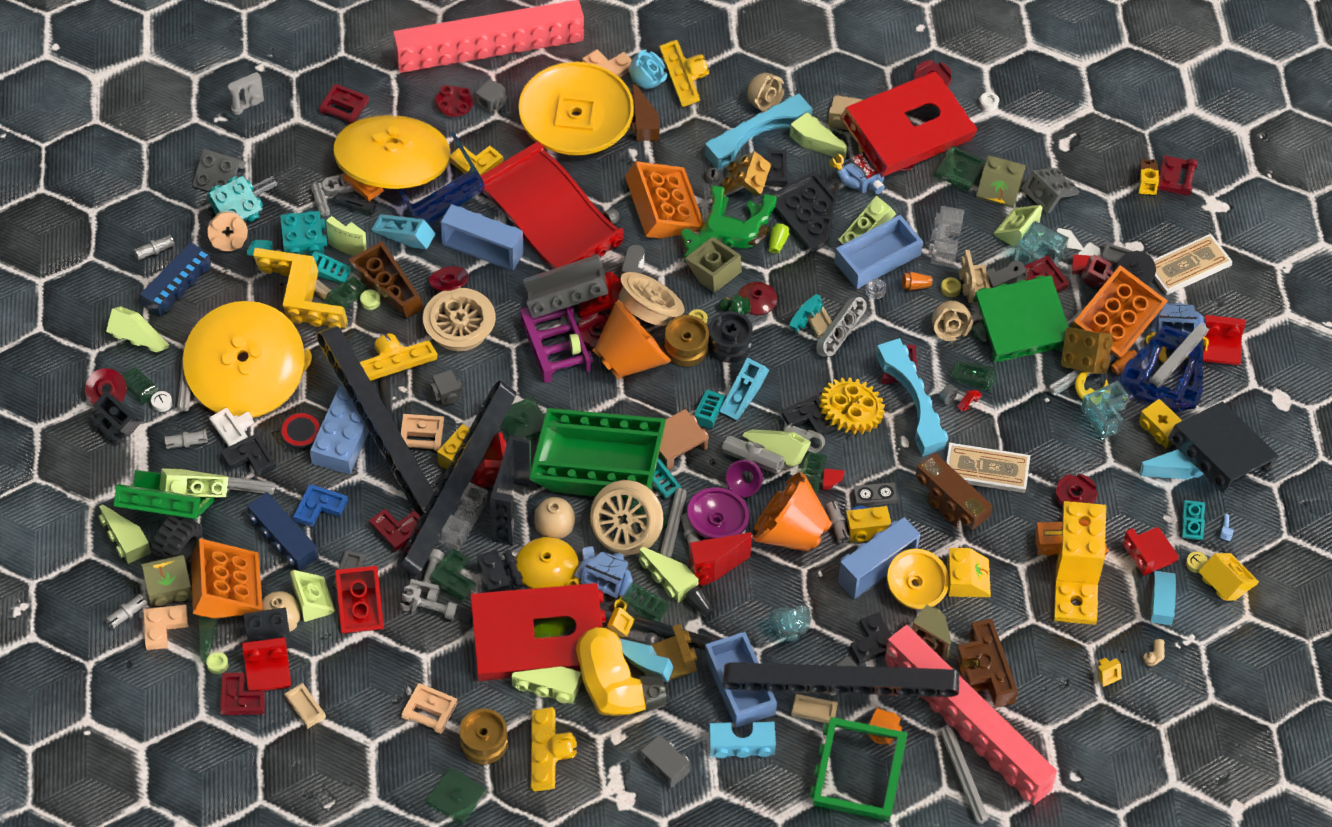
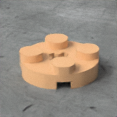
[207,211,248,251]

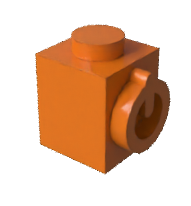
[867,708,902,745]

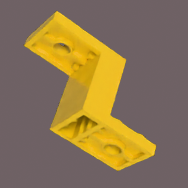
[253,248,348,329]
[1054,501,1106,625]

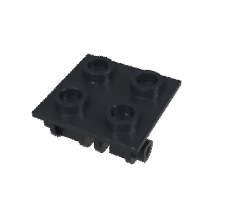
[244,607,292,649]

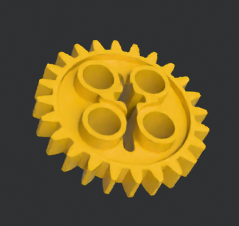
[819,377,885,434]

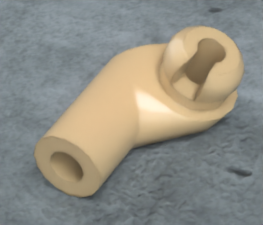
[1143,639,1164,666]

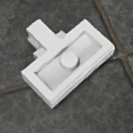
[209,408,254,447]

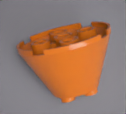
[592,300,671,379]
[752,471,832,552]

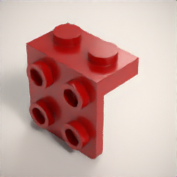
[579,271,623,318]
[469,433,506,488]
[1123,527,1179,576]

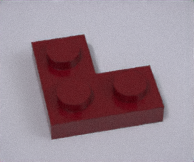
[1024,255,1070,293]
[369,509,421,551]
[220,673,265,715]

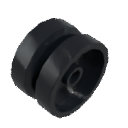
[708,311,753,363]

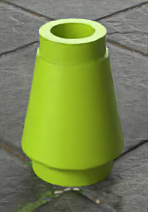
[768,223,790,254]

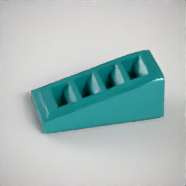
[247,240,273,256]
[312,251,351,285]
[694,390,725,429]
[652,458,682,499]

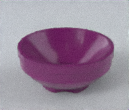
[726,460,763,497]

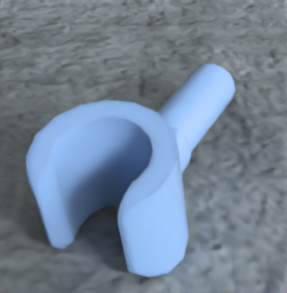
[1220,514,1234,541]
[582,546,595,560]

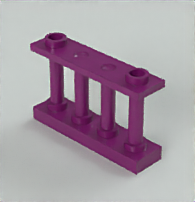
[520,306,593,383]

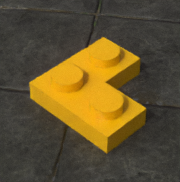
[449,145,503,183]

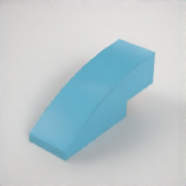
[1151,571,1176,626]
[620,639,674,682]

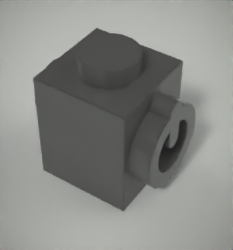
[476,79,508,114]
[430,370,463,406]

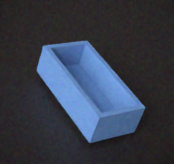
[441,204,523,271]
[834,215,923,289]
[310,386,369,475]
[838,517,921,600]
[705,632,777,728]

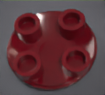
[435,85,473,117]

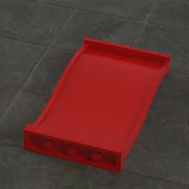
[476,141,624,269]

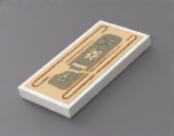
[1154,234,1233,295]
[946,443,1030,493]

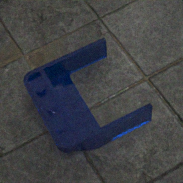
[398,131,485,224]

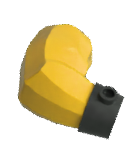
[576,628,667,716]

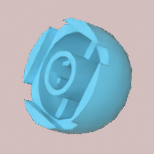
[629,50,667,89]

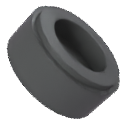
[939,384,958,405]

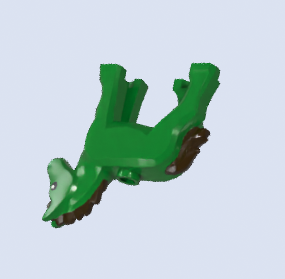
[681,185,777,263]

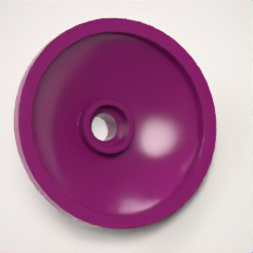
[687,487,749,539]

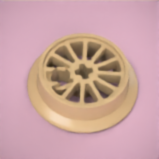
[619,272,684,326]
[423,288,496,351]
[590,480,663,555]

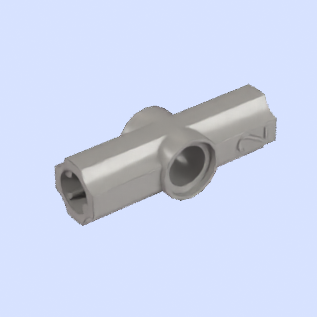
[722,436,785,474]

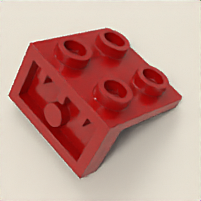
[1200,315,1246,365]
[242,637,291,692]

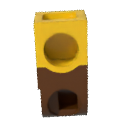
[1139,159,1159,195]

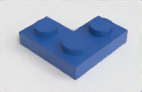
[293,484,348,527]

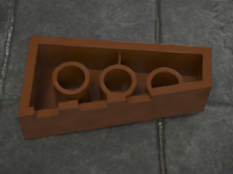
[348,241,424,319]

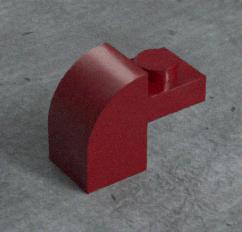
[1081,254,1114,289]

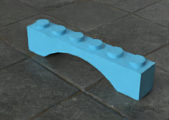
[705,94,812,170]
[875,338,948,456]

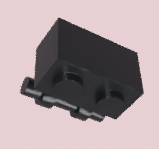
[88,390,143,445]
[477,550,524,592]

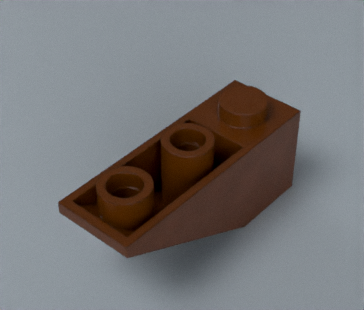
[630,84,660,141]

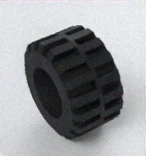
[151,515,203,564]

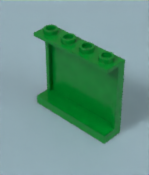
[973,276,1069,363]
[114,470,215,519]

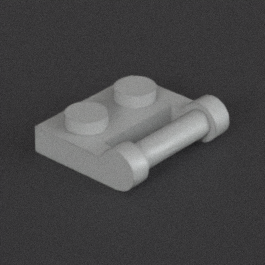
[228,72,264,115]

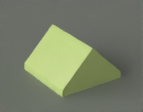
[993,205,1042,249]
[290,570,335,622]

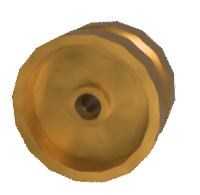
[665,315,709,367]
[459,708,508,765]

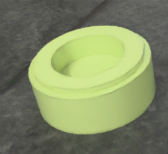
[360,290,380,310]
[569,334,581,355]
[206,652,228,674]

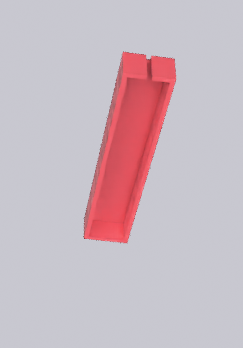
[393,0,584,73]
[885,625,1057,806]

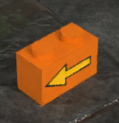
[1035,522,1063,556]

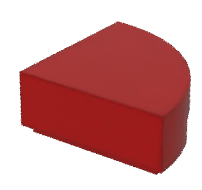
[1072,254,1091,274]
[957,390,982,411]
[822,469,845,490]

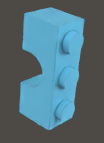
[709,722,776,758]

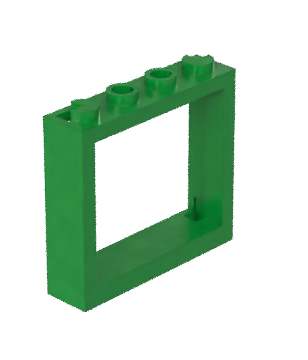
[810,717,908,821]

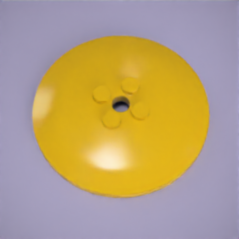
[519,62,634,155]
[334,115,450,189]
[183,301,305,418]

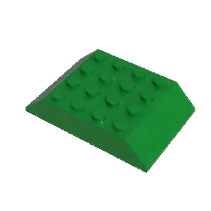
[529,408,666,500]

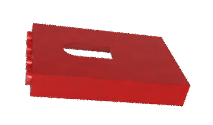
[840,71,978,177]
[471,583,605,681]

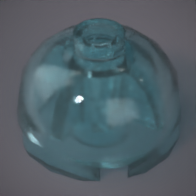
[768,606,811,642]

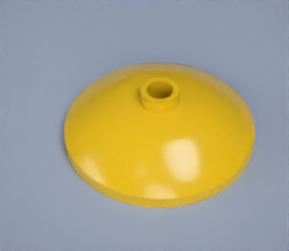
[516,537,578,589]
[887,549,949,610]

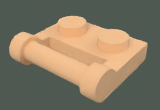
[401,414,444,451]
[402,683,458,734]

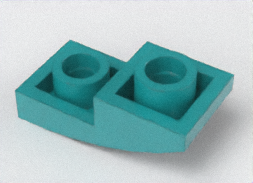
[789,294,823,333]
[1182,500,1205,540]

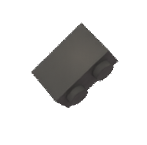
[641,735,690,789]

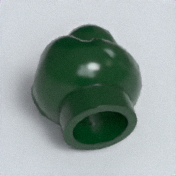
[719,294,751,315]

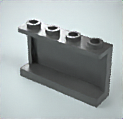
[523,254,608,318]

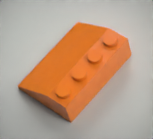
[625,161,704,238]
[1071,265,1168,359]
[191,538,263,618]

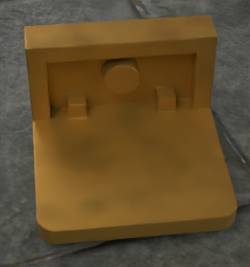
[722,151,771,196]
[1061,327,1113,373]
[649,624,698,682]

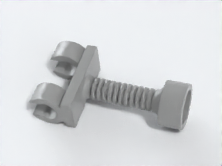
[407,549,444,602]
[400,586,457,620]

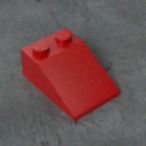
[688,532,752,585]
[335,566,384,633]

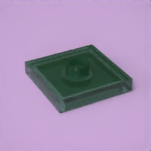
[935,146,986,192]
[501,396,545,439]
[426,767,487,825]

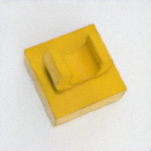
[606,607,634,638]
[1098,658,1122,687]

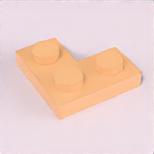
[583,49,632,78]
[144,605,188,650]

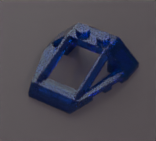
[1119,325,1203,413]

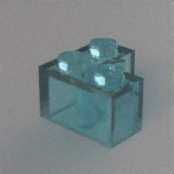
[1013,221,1069,266]
[1081,381,1129,440]

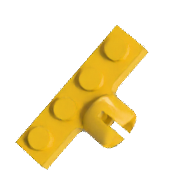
[660,40,709,107]
[360,333,438,381]
[531,707,577,792]

